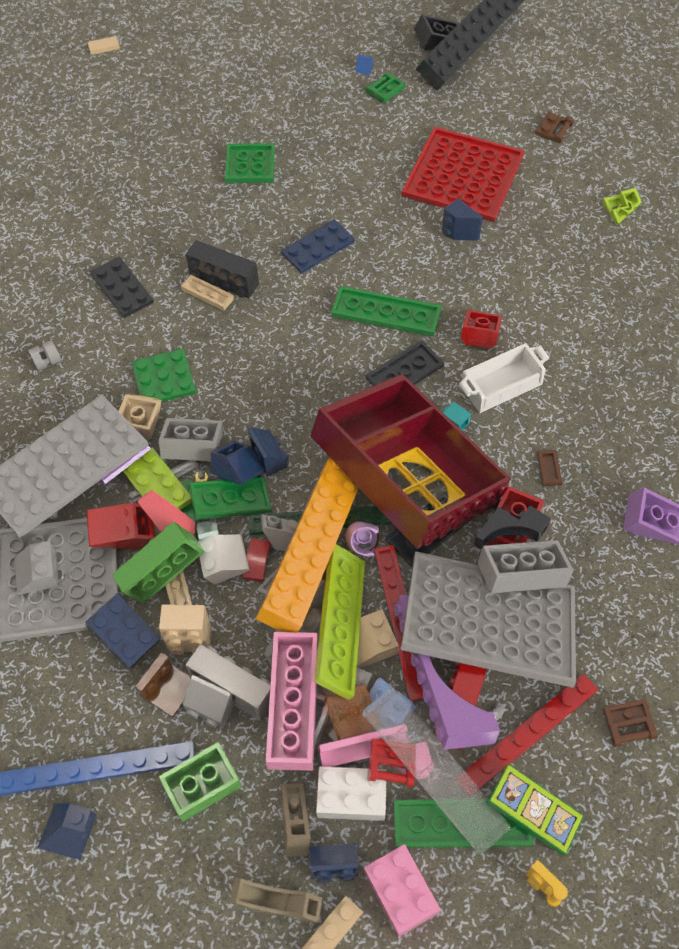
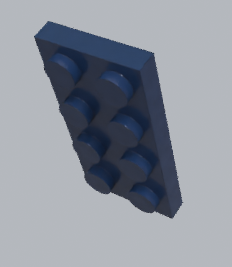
[281,219,355,274]

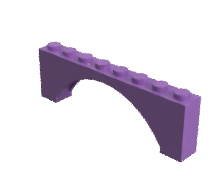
[394,594,500,750]

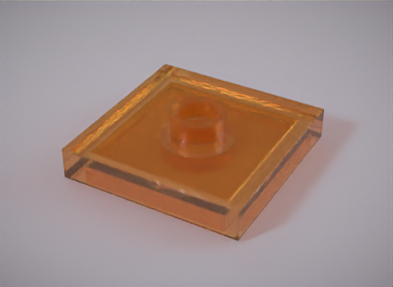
[324,683,380,741]

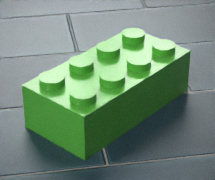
[112,522,205,604]

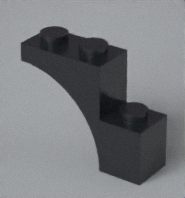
[474,506,551,549]

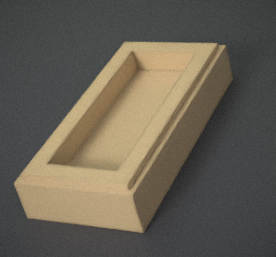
[87,36,120,55]

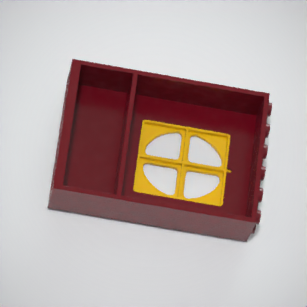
[310,374,511,549]

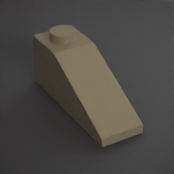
[281,784,311,857]

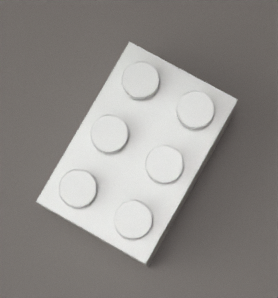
[317,767,386,821]

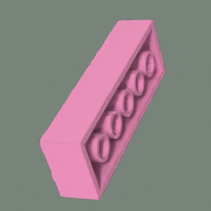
[266,632,318,771]

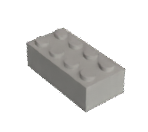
[477,540,574,594]
[186,644,271,721]

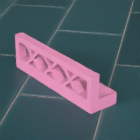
[318,724,408,767]

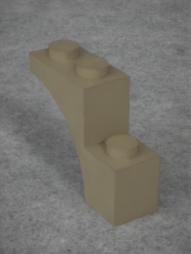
[229,878,322,923]

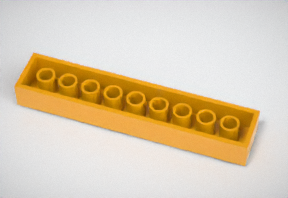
[255,457,359,633]

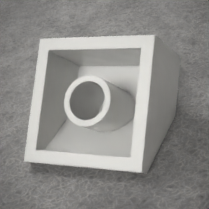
[198,534,250,584]

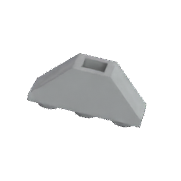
[261,514,298,551]

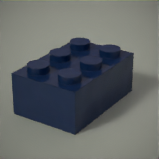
[85,593,161,670]

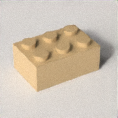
[159,605,212,655]

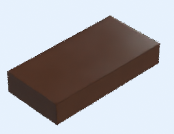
[537,450,562,486]

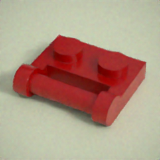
[367,739,416,787]

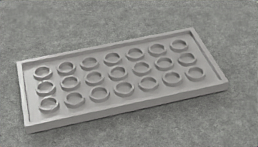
[0,395,148,538]

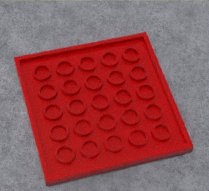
[401,126,525,222]

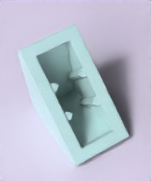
[196,519,219,541]

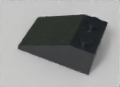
[414,14,458,50]

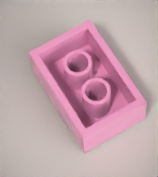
[364,844,441,937]

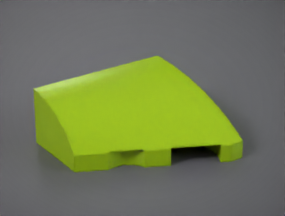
[602,188,642,225]

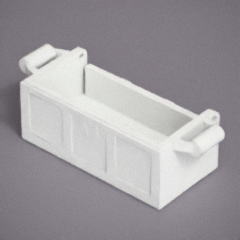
[459,343,549,413]

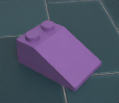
[623,488,679,544]

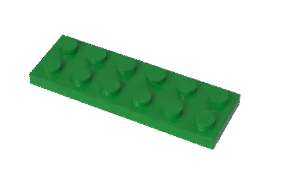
[331,286,442,337]
[394,799,534,848]

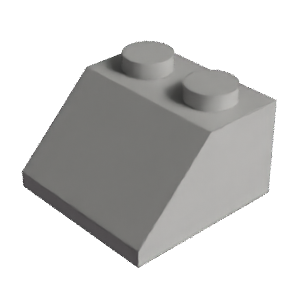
[15,541,59,595]
[183,675,235,729]

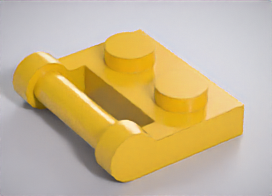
[526,860,568,907]

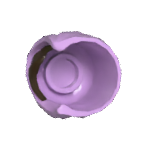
[345,522,379,557]

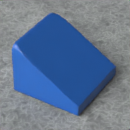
[355,54,373,75]

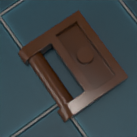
[535,112,574,144]
[603,699,658,747]

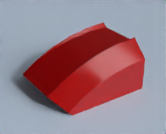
[461,310,502,350]

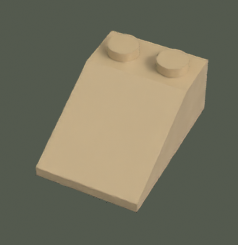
[357,609,399,669]

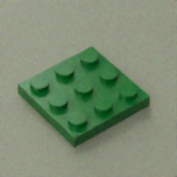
[225,143,275,183]
[131,348,196,402]

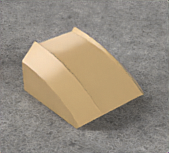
[118,394,162,441]

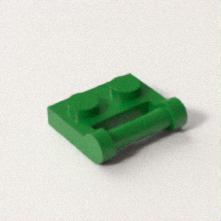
[365,72,405,103]

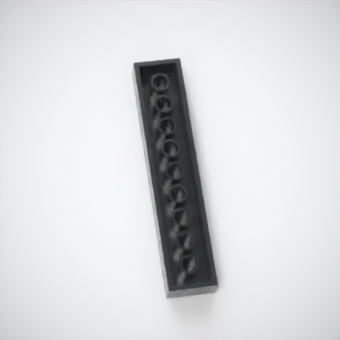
[416,0,524,91]

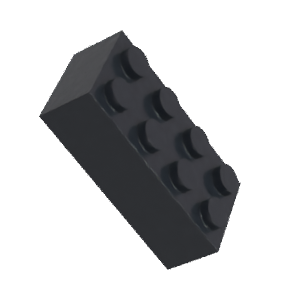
[185,240,259,299]

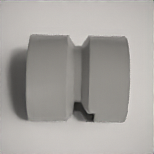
[28,340,61,371]

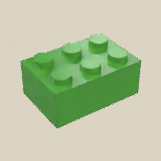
[159,742,242,822]

